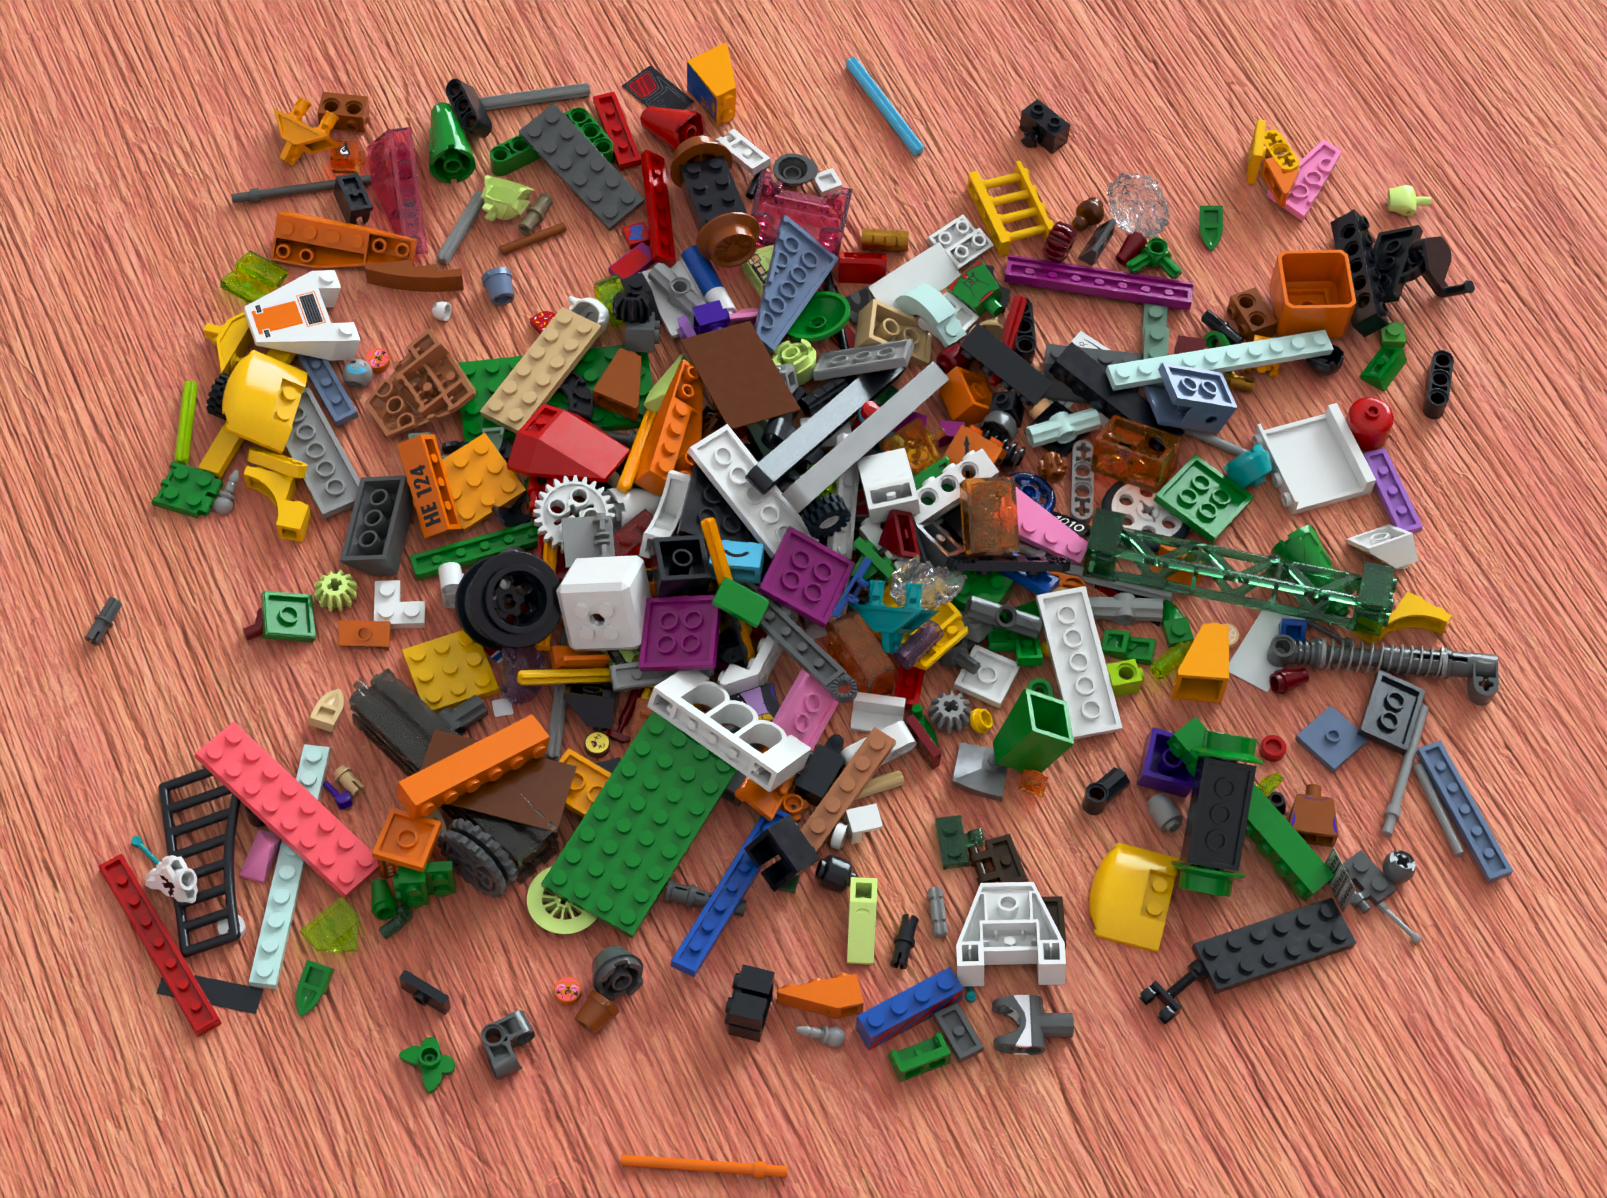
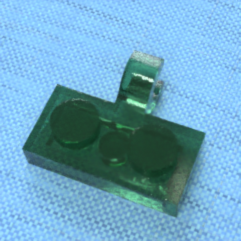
[935,815,984,870]

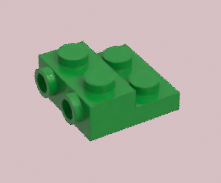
[393,861,456,908]

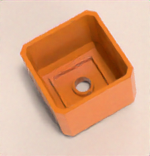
[1269,250,1356,338]

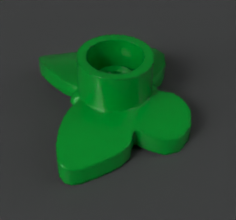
[399,1037,455,1094]

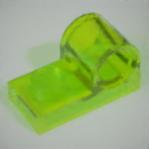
[593,274,626,328]

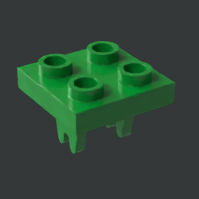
[850,537,896,586]

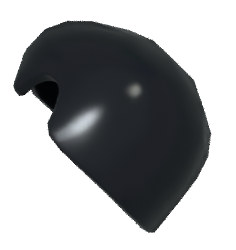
[1306,345,1344,376]

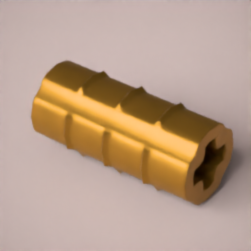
[861,228,909,252]

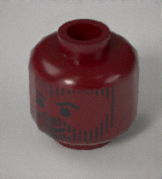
[936,343,971,374]

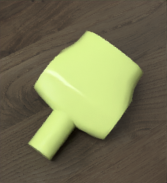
[1387,185,1431,217]

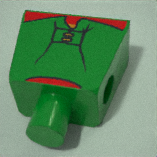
[946,259,1004,317]

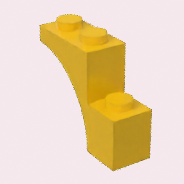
[243,466,311,543]
[1353,591,1452,646]

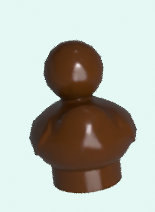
[1071,197,1104,231]

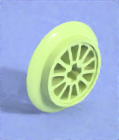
[527,866,597,934]

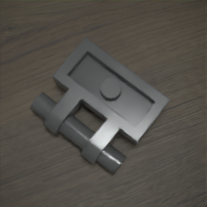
[1343,850,1397,914]

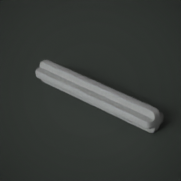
[436,191,484,265]

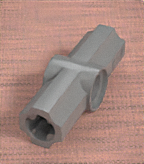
[648,262,706,318]
[1088,593,1163,625]

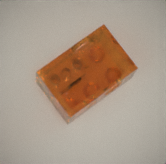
[1090,415,1181,493]

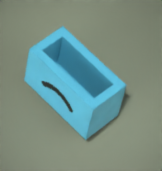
[709,540,764,583]

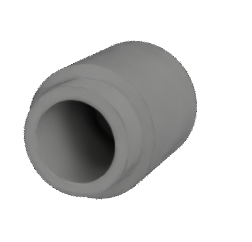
[1147,793,1183,833]

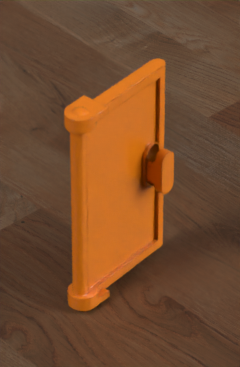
[735,745,801,821]

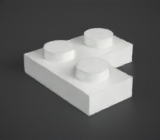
[374,580,426,629]

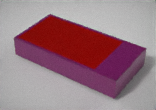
[608,242,656,282]

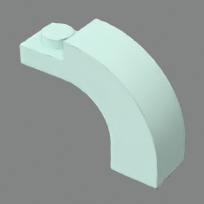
[895,284,967,348]

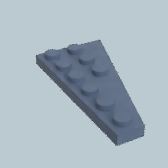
[754,214,839,354]

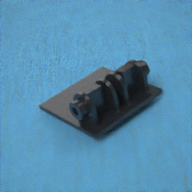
[717,610,748,666]

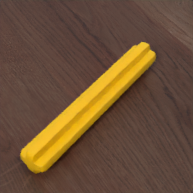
[517,668,611,686]

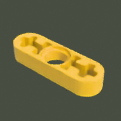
[1263,130,1300,174]
[247,447,308,478]

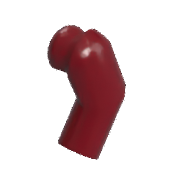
[243,608,263,640]

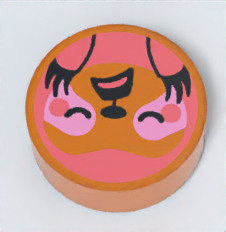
[365,348,390,373]
[554,976,582,1005]

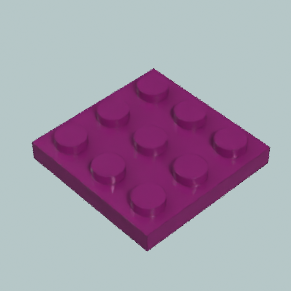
[757,526,855,628]
[638,595,722,672]

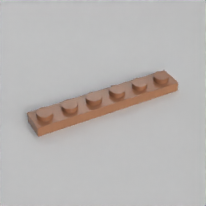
[801,727,896,854]

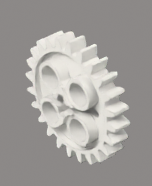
[533,475,615,554]

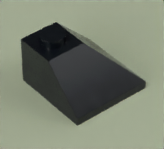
[563,683,620,731]

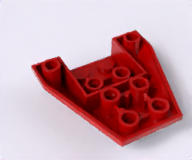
[507,404,630,483]

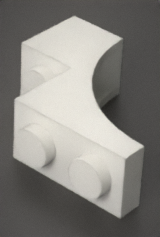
[639,470,690,559]

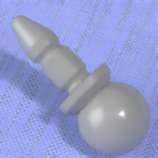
[213,470,239,515]
[795,1025,845,1048]

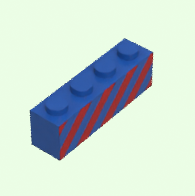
[855,967,964,1050]

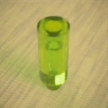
[1150,640,1193,679]

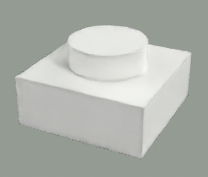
[812,168,843,198]

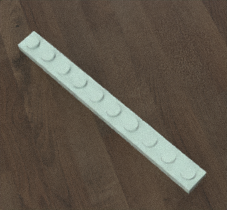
[1105,330,1334,391]
[249,744,331,989]

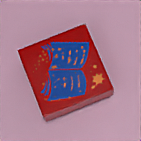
[622,221,650,250]

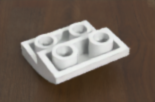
[926,214,994,270]

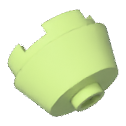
[772,339,816,385]

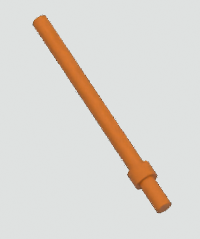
[621,1154,788,1179]

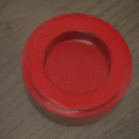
[1260,735,1287,762]

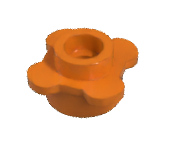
[779,793,809,822]

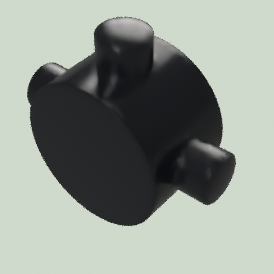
[1021,131,1039,148]

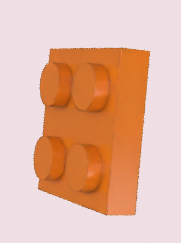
[372,807,442,873]

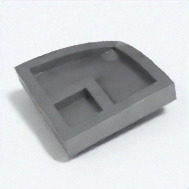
[952,742,1008,801]

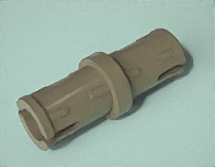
[518,193,553,235]

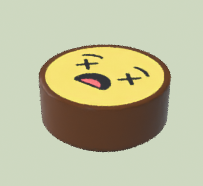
[584,731,610,758]

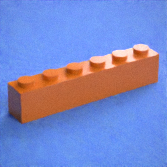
[397,714,550,820]

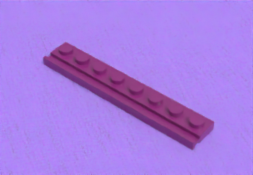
[1004,255,1193,310]

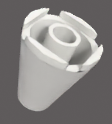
[602,488,662,537]

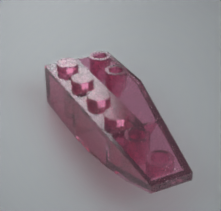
[367,127,428,255]

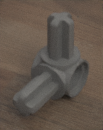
[939,638,983,674]

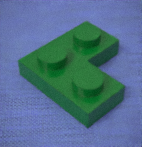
[986,628,1043,667]

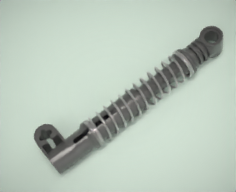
[1267,634,1499,706]

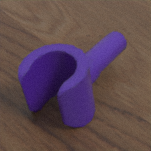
[323,781,353,810]

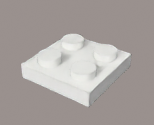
[953,644,1021,709]

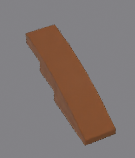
[365,259,464,292]

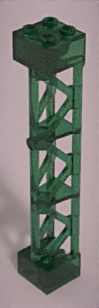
[1083,508,1398,636]

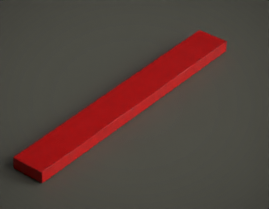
[98,853,222,1037]

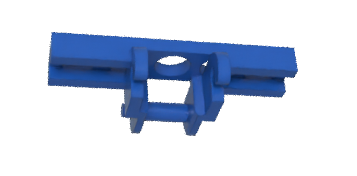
[832,557,872,618]

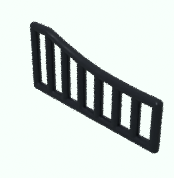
[158,768,241,958]

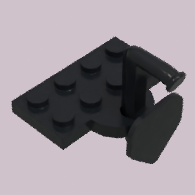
[1373,225,1475,303]

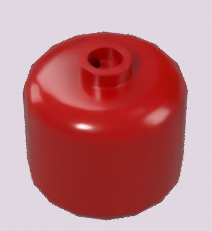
[1346,397,1394,451]

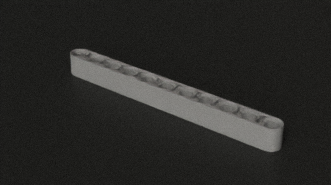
[781,361,949,513]

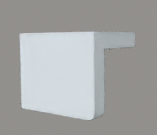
[845,804,883,844]

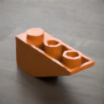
[777,973,864,1019]

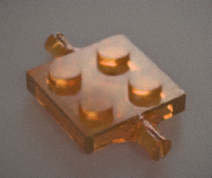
[878,418,946,477]

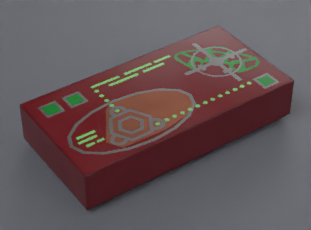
[905,715,942,769]

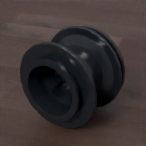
[455,551,561,651]

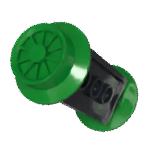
[1171,730,1264,897]

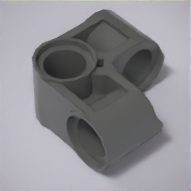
[481,1010,535,1080]

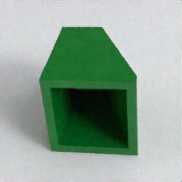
[992,688,1074,776]

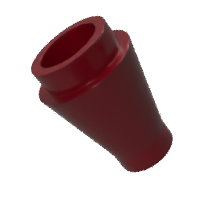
[1115,231,1148,266]
[1269,668,1309,694]

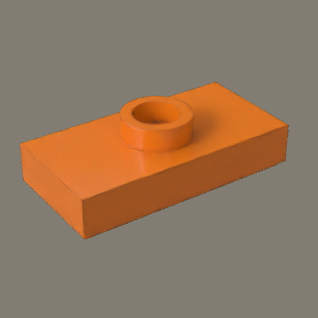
[338,620,391,647]

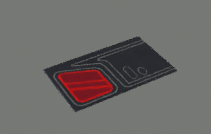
[622,65,694,110]

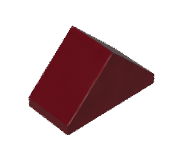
[878,509,920,560]

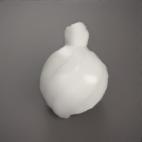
[568,296,610,336]

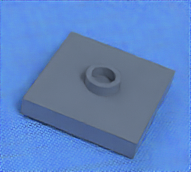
[1295,706,1368,773]

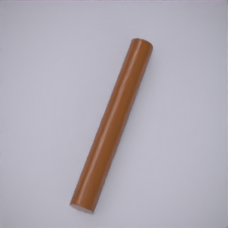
[499,222,567,255]

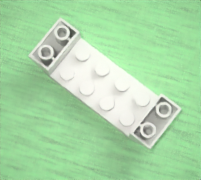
[717,600,799,696]

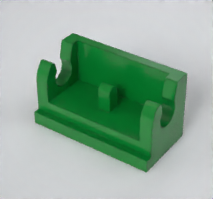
[888,1032,951,1082]

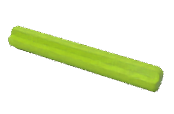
[174,380,198,465]

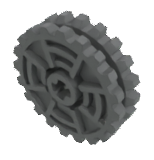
[437,818,518,898]

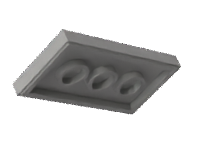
[812,339,914,381]

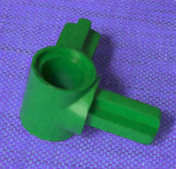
[1126,238,1182,279]

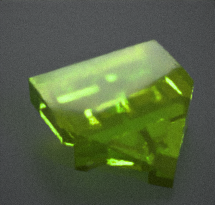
[300,896,359,952]

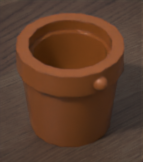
[575,990,619,1035]

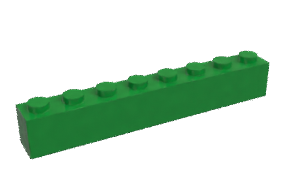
[1167,717,1335,901]

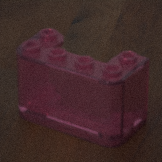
[751,170,853,257]

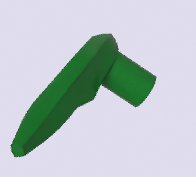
[911,704,939,748]

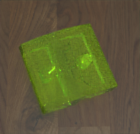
[220,250,288,303]

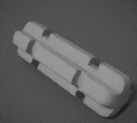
[928,887,948,938]

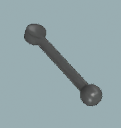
[1305,617,1352,647]

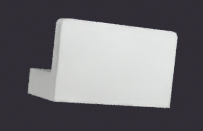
[850,692,906,733]

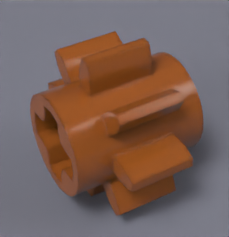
[1037,452,1068,482]

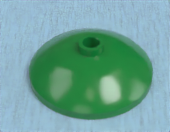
[786,291,851,343]

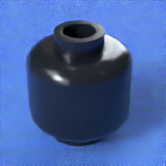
[815,855,856,893]

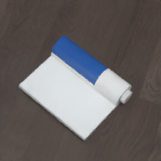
[639,245,737,339]

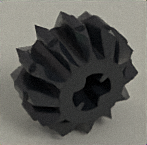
[612,290,653,323]

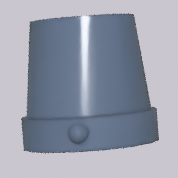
[481,267,514,306]

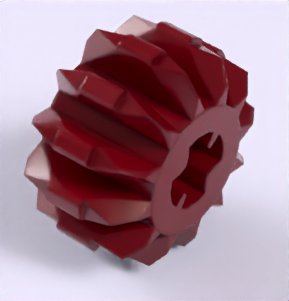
[1042,221,1077,262]

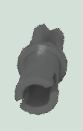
[84,597,122,646]

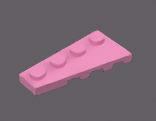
[1267,139,1342,222]
[990,482,1089,565]

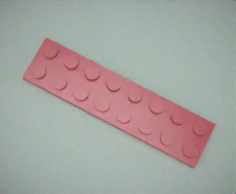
[195,722,383,899]

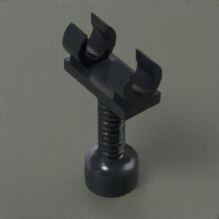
[1139,959,1206,1024]

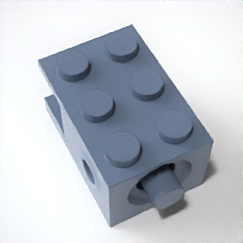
[1144,363,1237,434]

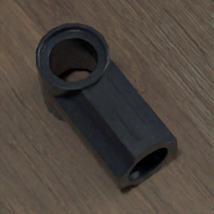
[1082,767,1130,815]

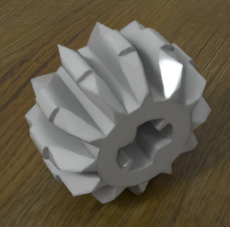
[928,689,972,734]

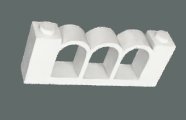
[647,670,811,792]

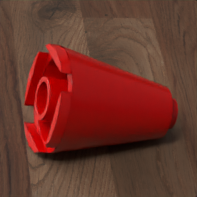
[640,106,705,151]

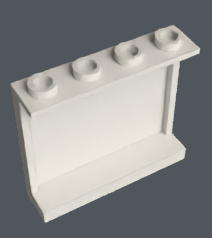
[1252,403,1376,515]

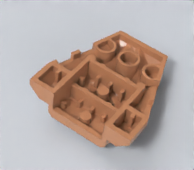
[365,328,477,439]

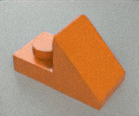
[1261,157,1299,208]

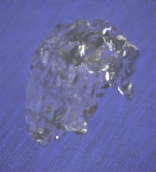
[1107,172,1170,238]
[890,554,967,610]

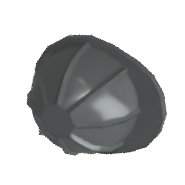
[773,153,818,188]

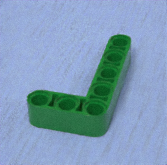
[490,107,614,176]

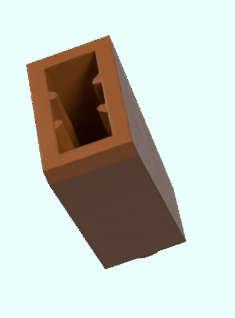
[593,348,642,422]

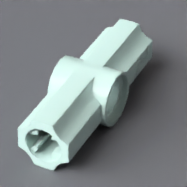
[1025,408,1101,448]

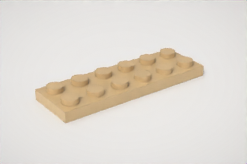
[480,307,603,434]

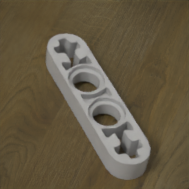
[1070,440,1094,524]

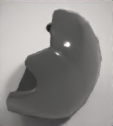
[980,410,1017,445]

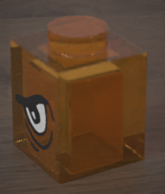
[330,141,366,174]

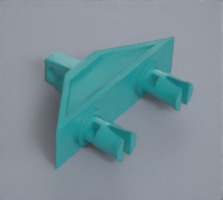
[849,580,939,654]

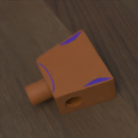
[1289,784,1339,847]

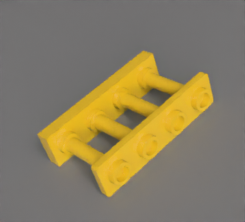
[967,161,1054,257]

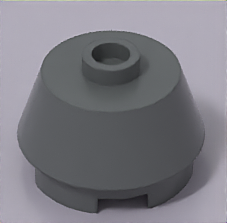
[592,946,643,1001]

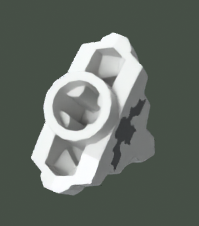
[145,855,198,903]

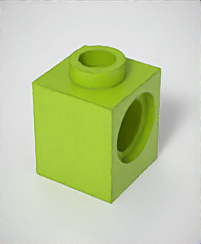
[1106,659,1144,697]

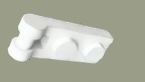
[715,129,771,175]

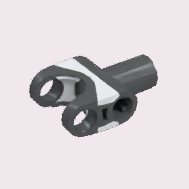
[992,995,1074,1055]

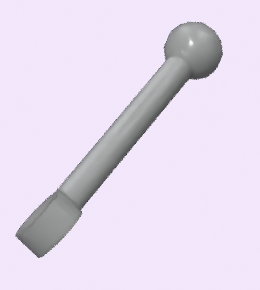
[1377,901,1421,943]

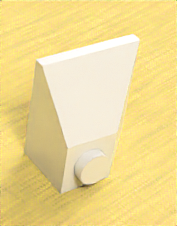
[1346,524,1418,570]

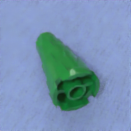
[428,102,476,183]
[1270,524,1351,620]

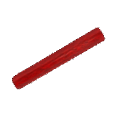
[988,295,1027,387]

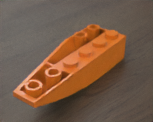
[271,211,417,269]
[634,359,703,495]

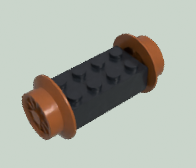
[670,136,760,268]

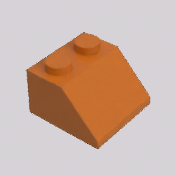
[939,366,993,426]

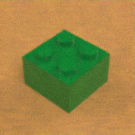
[945,571,1014,612]

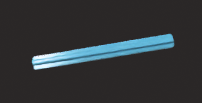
[846,57,924,156]

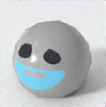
[342,359,373,388]

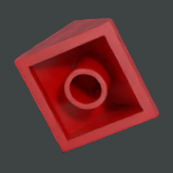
[838,252,887,284]

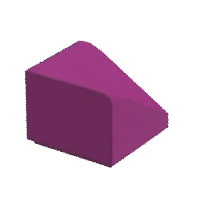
[938,420,965,448]

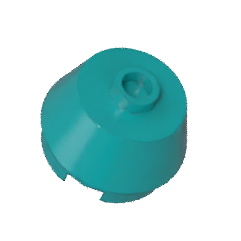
[1223,444,1273,489]

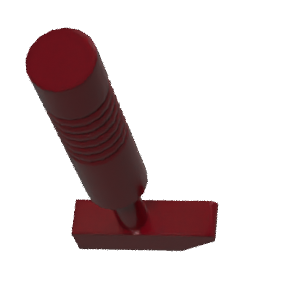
[607,689,642,744]

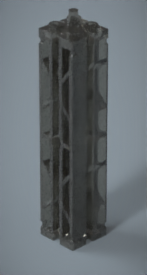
[349,668,560,884]

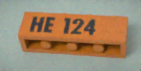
[397,434,462,539]

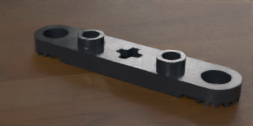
[947,555,1071,575]

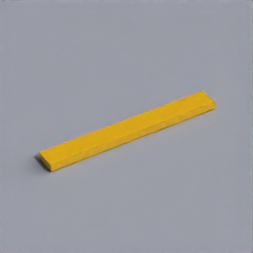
[198,348,296,478]

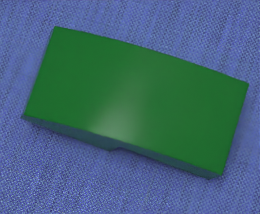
[1101,629,1157,665]

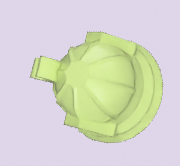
[481,175,534,221]

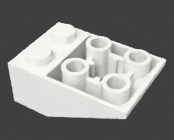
[857,448,920,524]

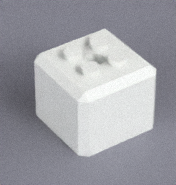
[556,555,652,652]

